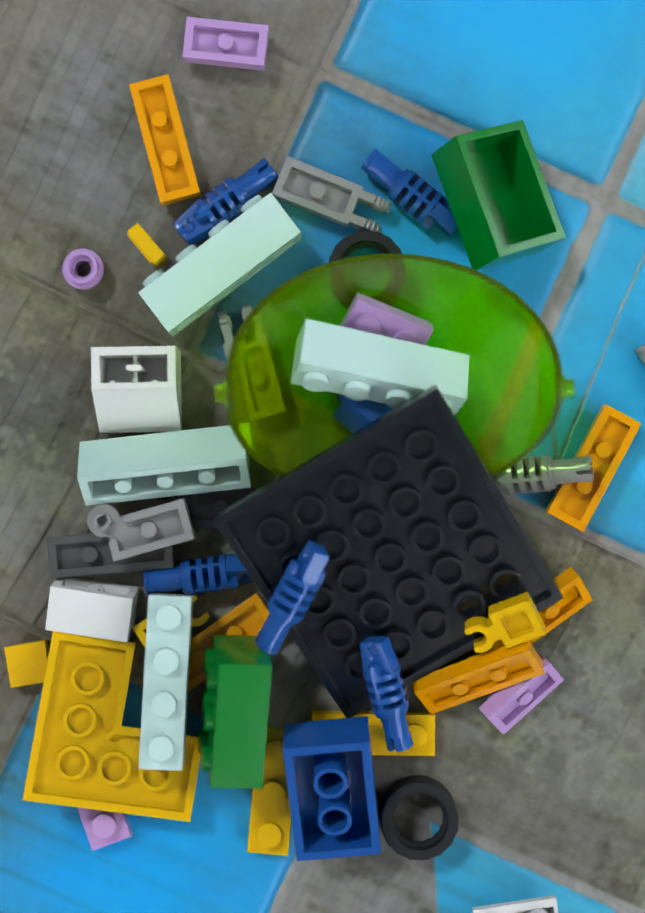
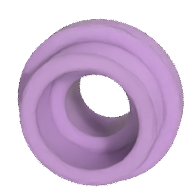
[62,248,104,290]

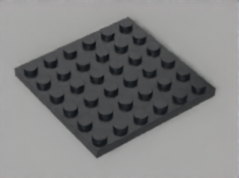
[213,384,563,718]

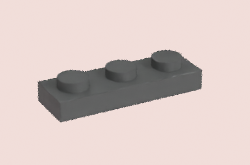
[47,533,175,579]

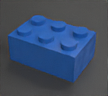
[283,716,381,861]

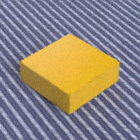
[127,223,169,270]
[4,639,49,688]

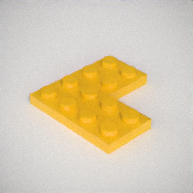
[22,631,201,822]

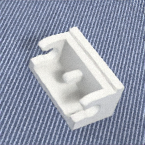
[45,577,140,642]

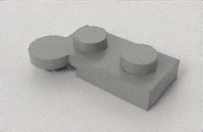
[87,498,196,562]

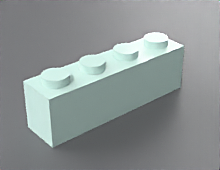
[138,192,302,336]
[291,319,470,415]
[77,424,251,506]
[139,593,194,771]

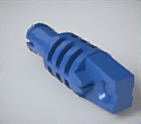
[361,149,457,237]
[173,158,278,246]
[255,541,329,655]
[143,554,254,596]
[360,636,413,752]

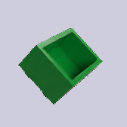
[431,120,566,272]
[198,635,272,788]

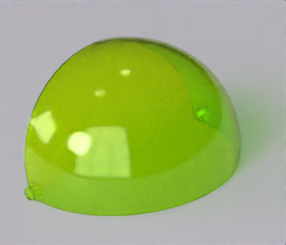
[215,253,575,477]

